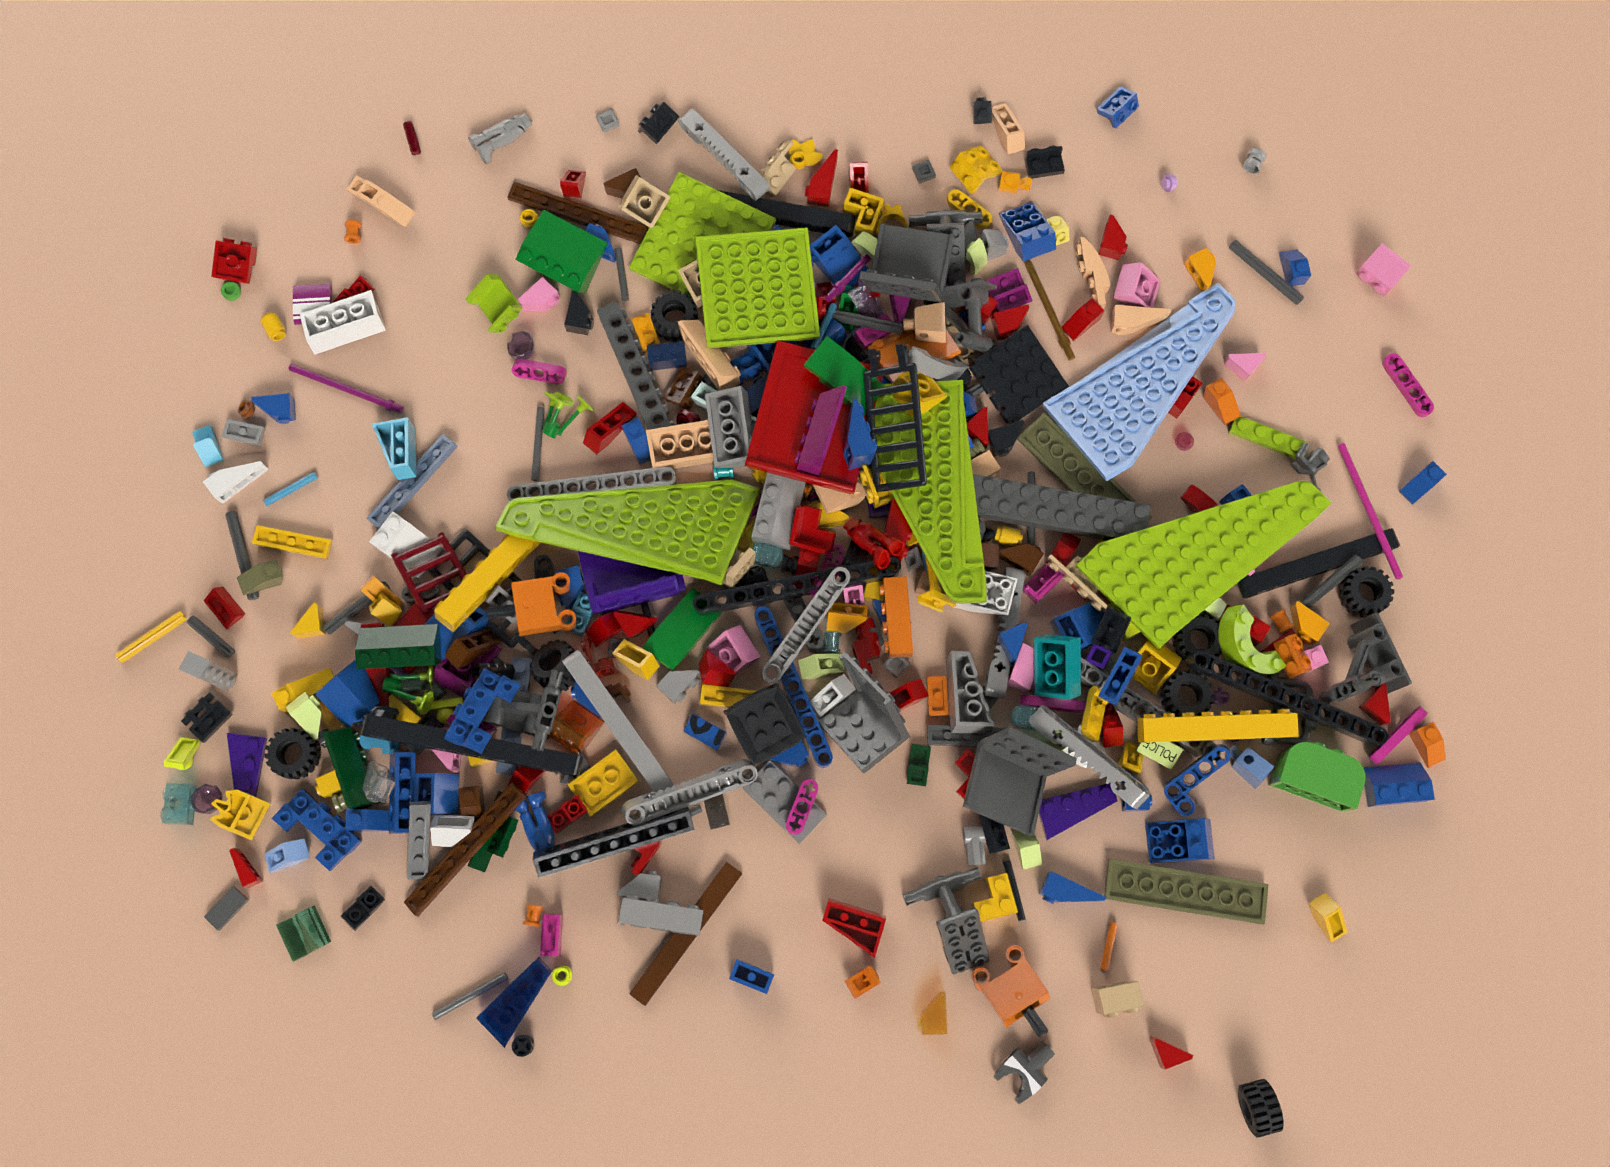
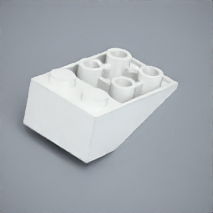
[954,571,1018,616]

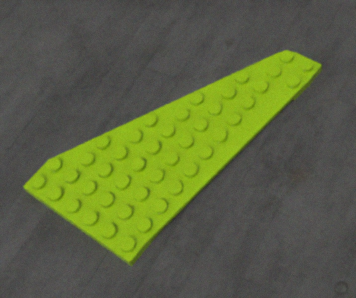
[875,380,987,604]
[495,480,760,585]
[1076,481,1332,649]

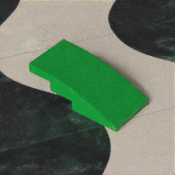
[804,336,885,417]
[642,588,722,671]

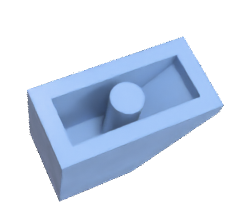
[264,838,310,873]

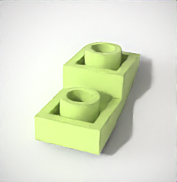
[851,231,878,260]
[965,238,987,275]

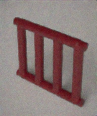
[391,532,467,615]

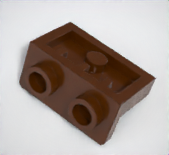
[663,367,705,410]

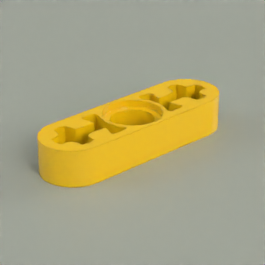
[947,189,993,230]

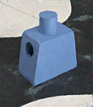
[1230,745,1274,789]

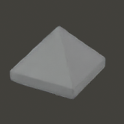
[904,547,923,572]

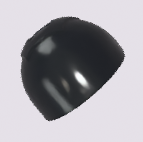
[842,333,869,363]

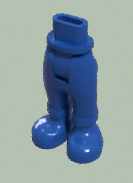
[514,791,555,851]

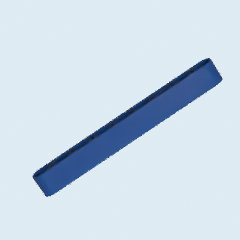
[754,606,833,768]

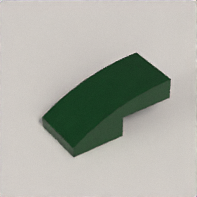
[906,743,931,787]

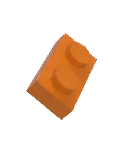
[926,676,949,716]

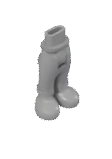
[468,113,532,165]

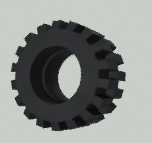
[651,290,698,342]
[1339,566,1395,618]
[1173,614,1222,665]
[529,639,576,692]
[1160,670,1215,717]
[264,728,321,780]
[1238,1079,1284,1138]

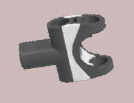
[993,1041,1055,1104]

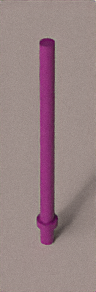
[289,364,404,413]

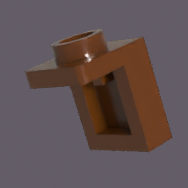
[605,682,632,703]

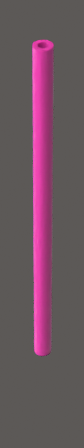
[1338,443,1403,580]

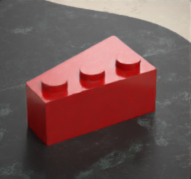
[880,499,912,570]
[822,898,886,958]

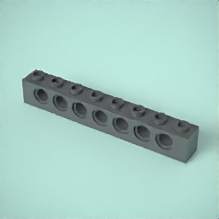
[597,302,675,430]

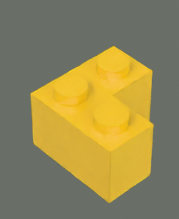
[843,188,884,236]
[971,873,1018,922]

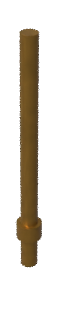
[1025,261,1075,361]

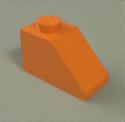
[1203,378,1241,425]
[1409,722,1446,768]

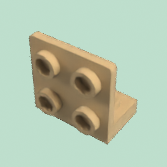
[723,548,756,588]

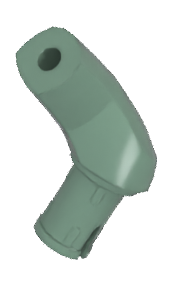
[399,679,446,700]

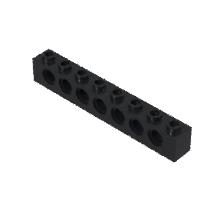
[532,807,695,878]

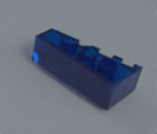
[476,956,552,1048]

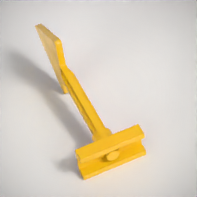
[907,532,956,612]

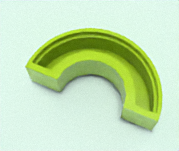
[1219,604,1286,675]

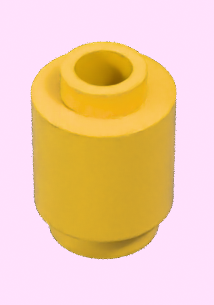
[260,313,286,341]
[994,525,1023,547]

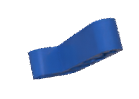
[1164,744,1230,816]

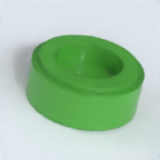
[221,281,241,301]

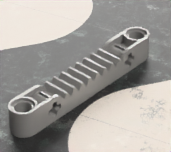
[678,109,770,201]
[762,567,850,683]
[984,567,1025,699]
[1029,705,1151,809]
[622,759,758,825]

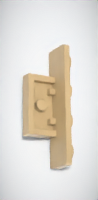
[744,140,796,196]
[1047,555,1109,612]

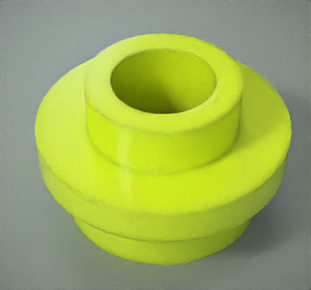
[552,965,572,986]

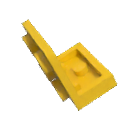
[949,146,1003,194]
[859,464,895,509]

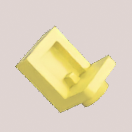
[1046,215,1069,246]

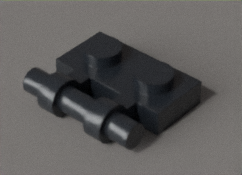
[181,692,233,743]

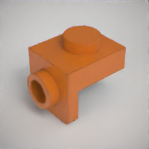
[844,965,881,999]

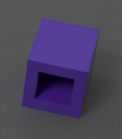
[1086,644,1113,669]

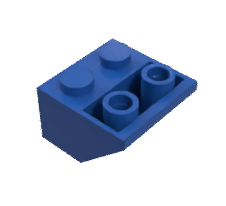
[414,773,460,815]

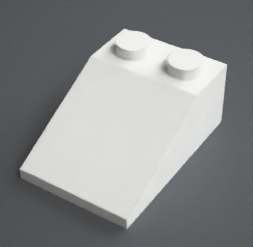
[369,512,443,579]

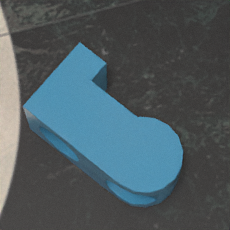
[360,735,400,754]

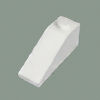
[203,461,269,504]

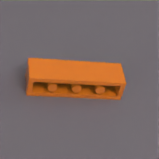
[879,576,913,658]

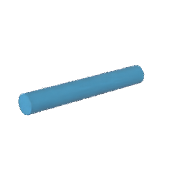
[810,303,837,350]
[263,472,318,506]

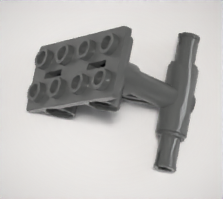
[909,210,982,286]
[923,278,998,352]
[1319,612,1412,704]
[482,670,564,751]
[902,867,990,975]

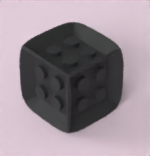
[723,682,807,766]

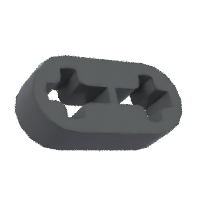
[402,581,440,604]

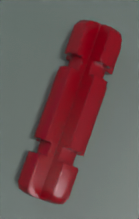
[403,121,421,156]

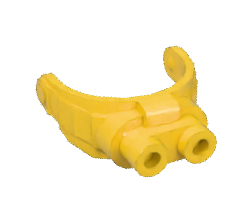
[876,204,908,236]

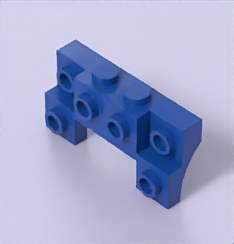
[444,668,521,754]
[271,789,362,871]

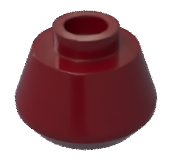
[676,409,701,425]

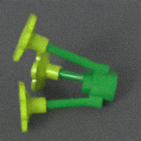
[542,392,595,439]
[382,665,434,715]

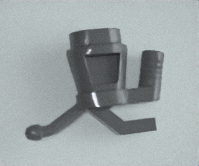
[1291,443,1330,492]

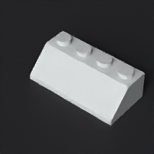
[300,290,386,355]

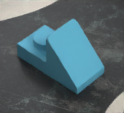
[192,425,224,467]

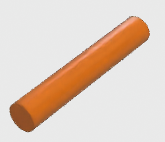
[1100,922,1118,971]

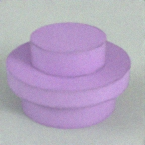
[1161,173,1177,192]

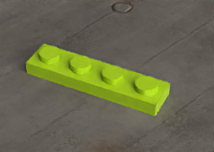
[1229,416,1307,460]

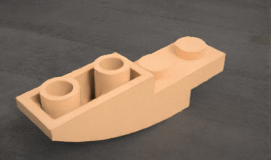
[346,175,415,227]
[1075,237,1110,309]

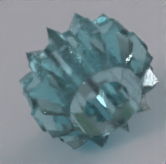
[752,543,783,568]
[1011,705,1039,731]

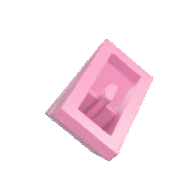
[1224,353,1266,381]
[842,583,865,605]

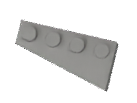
[946,651,995,734]
[617,895,703,936]

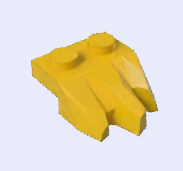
[210,790,271,841]

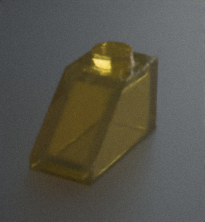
[917,991,947,1035]

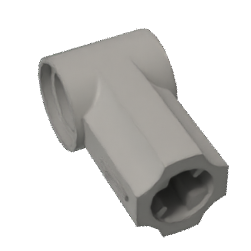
[963,825,986,866]

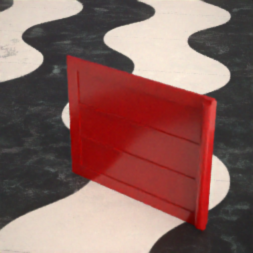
[744,340,883,494]

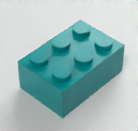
[1034,634,1081,700]

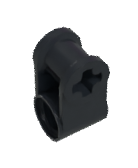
[534,554,554,579]

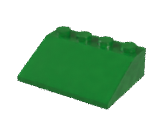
[515,210,608,293]

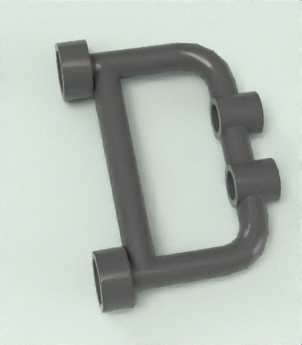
[1261,673,1317,745]

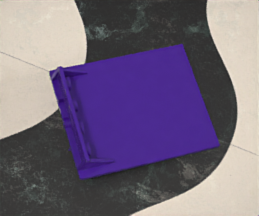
[578,551,686,615]

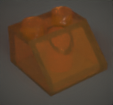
[547,700,604,755]

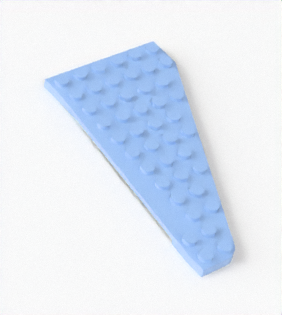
[1043,283,1235,481]

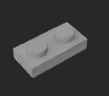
[222,419,266,446]

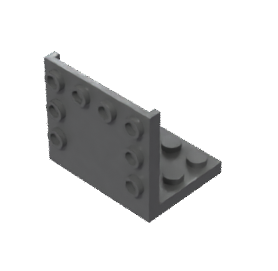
[859,223,955,303]
[818,652,910,774]
[963,727,1077,836]

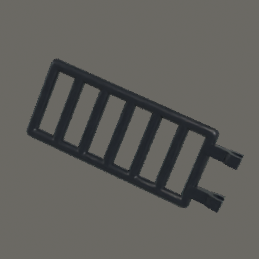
[863,343,927,492]
[427,530,559,655]

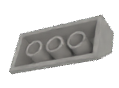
[705,386,753,468]
[752,473,806,550]

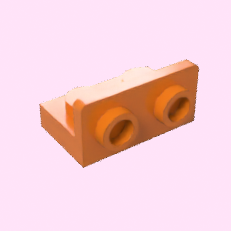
[1273,634,1312,679]

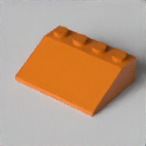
[867,328,961,383]

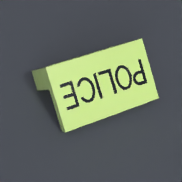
[1136,742,1183,770]

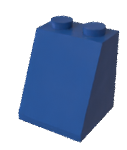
[315,659,380,728]

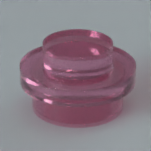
[1175,432,1194,451]

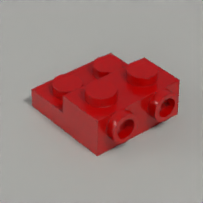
[211,238,257,284]

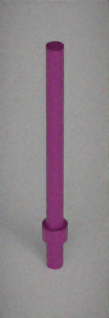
[825,254,871,302]

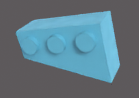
[372,417,416,480]

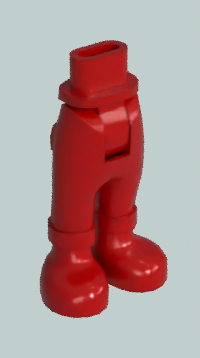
[843,517,904,569]

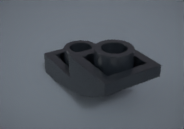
[341,886,385,931]

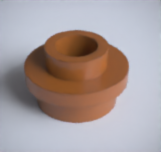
[238,400,255,418]

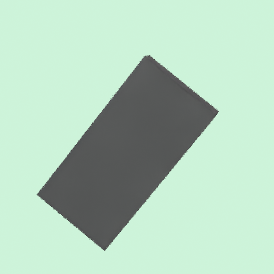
[204,886,249,931]

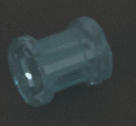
[823,631,842,654]

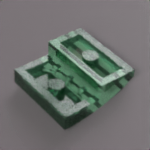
[276,905,331,962]

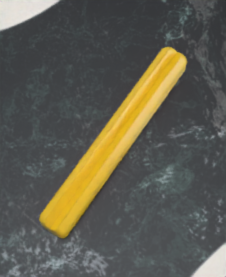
[115,611,186,663]

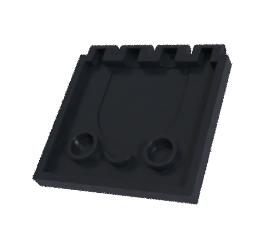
[969,325,1069,424]

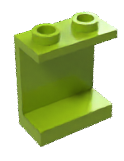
[465,274,523,333]

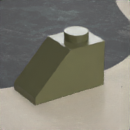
[237,559,283,595]

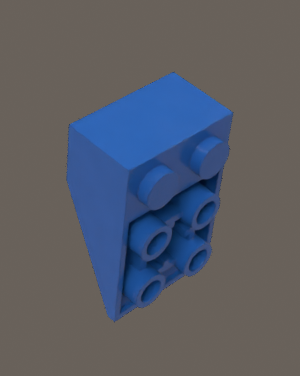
[999,202,1056,261]
[810,225,869,287]
[843,398,877,470]
[1050,599,1105,650]
[424,607,488,660]
[1146,818,1215,863]

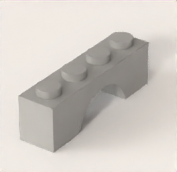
[179,651,237,692]

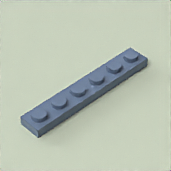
[366,434,458,529]
[496,657,532,775]

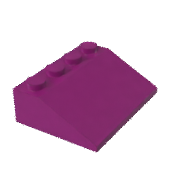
[795,385,847,477]

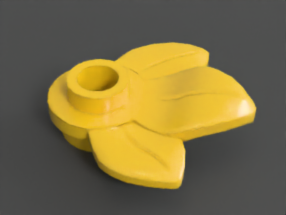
[788,139,823,169]

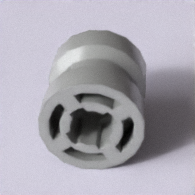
[1243,148,1267,174]

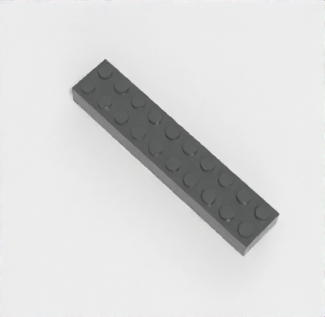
[973,474,1151,540]

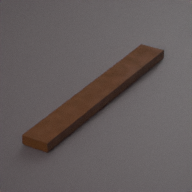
[507,182,649,244]
[404,782,527,917]
[629,862,743,1006]

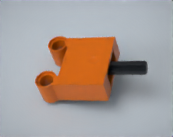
[486,572,576,636]
[972,945,1050,1037]

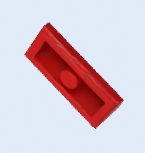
[204,587,245,629]

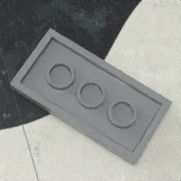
[743,760,827,844]

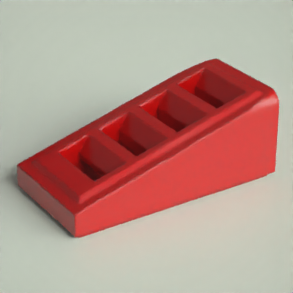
[229,848,263,887]

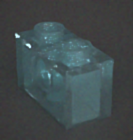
[161,783,197,825]

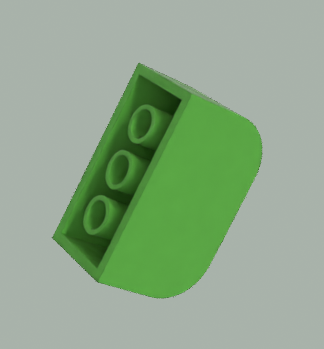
[1269,742,1366,812]

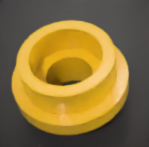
[520,209,538,227]

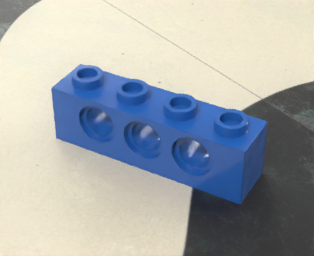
[389,752,415,834]

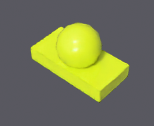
[428,697,465,724]
[164,737,200,770]

